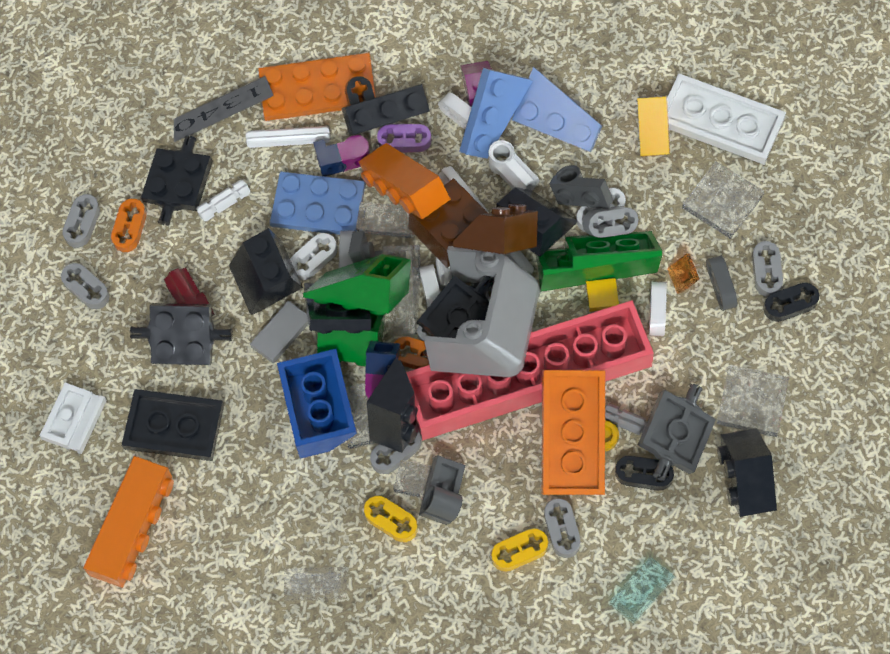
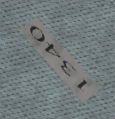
[173,76,274,142]

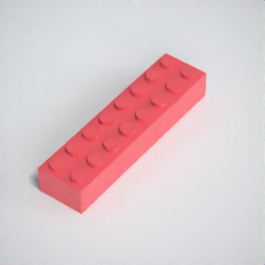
[406,300,654,441]

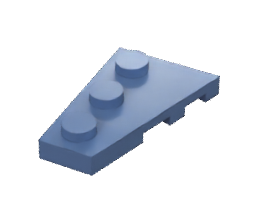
[512,67,602,152]
[459,68,533,159]

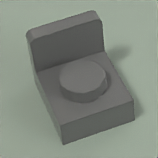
[348,231,390,263]

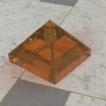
[667,253,700,294]

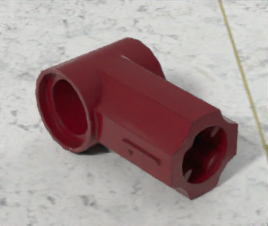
[164,268,215,316]

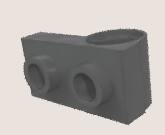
[549,165,614,209]
[419,455,466,525]

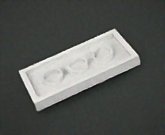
[667,74,786,165]

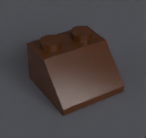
[453,204,538,254]

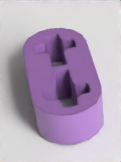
[377,124,432,153]

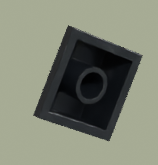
[496,187,577,257]
[229,228,303,315]
[367,358,418,453]

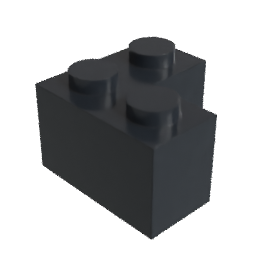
[717,428,777,517]

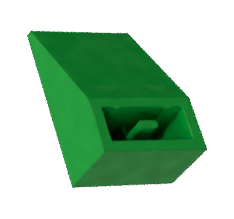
[303,254,411,315]

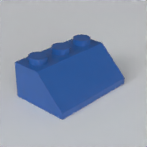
[277,349,357,459]

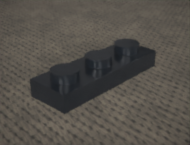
[341,84,430,136]

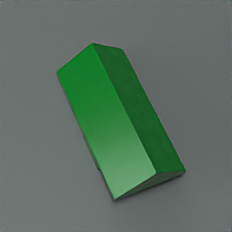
[536,231,662,292]

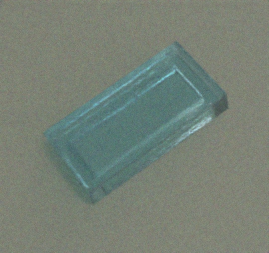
[609,556,675,625]

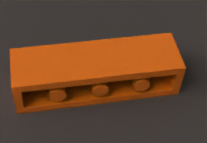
[359,143,451,219]
[83,456,174,588]

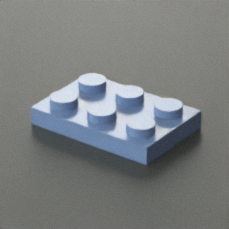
[270,172,366,235]

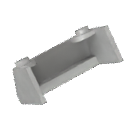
[424,246,539,377]

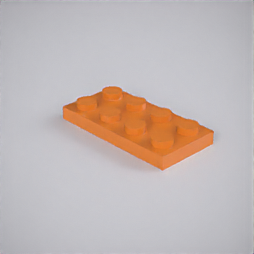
[258,53,376,121]
[541,370,605,495]

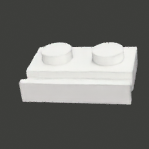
[39,383,107,454]

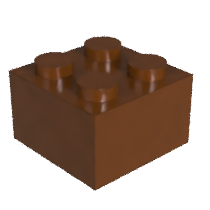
[408,178,488,268]

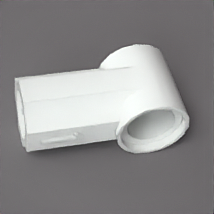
[489,140,539,191]

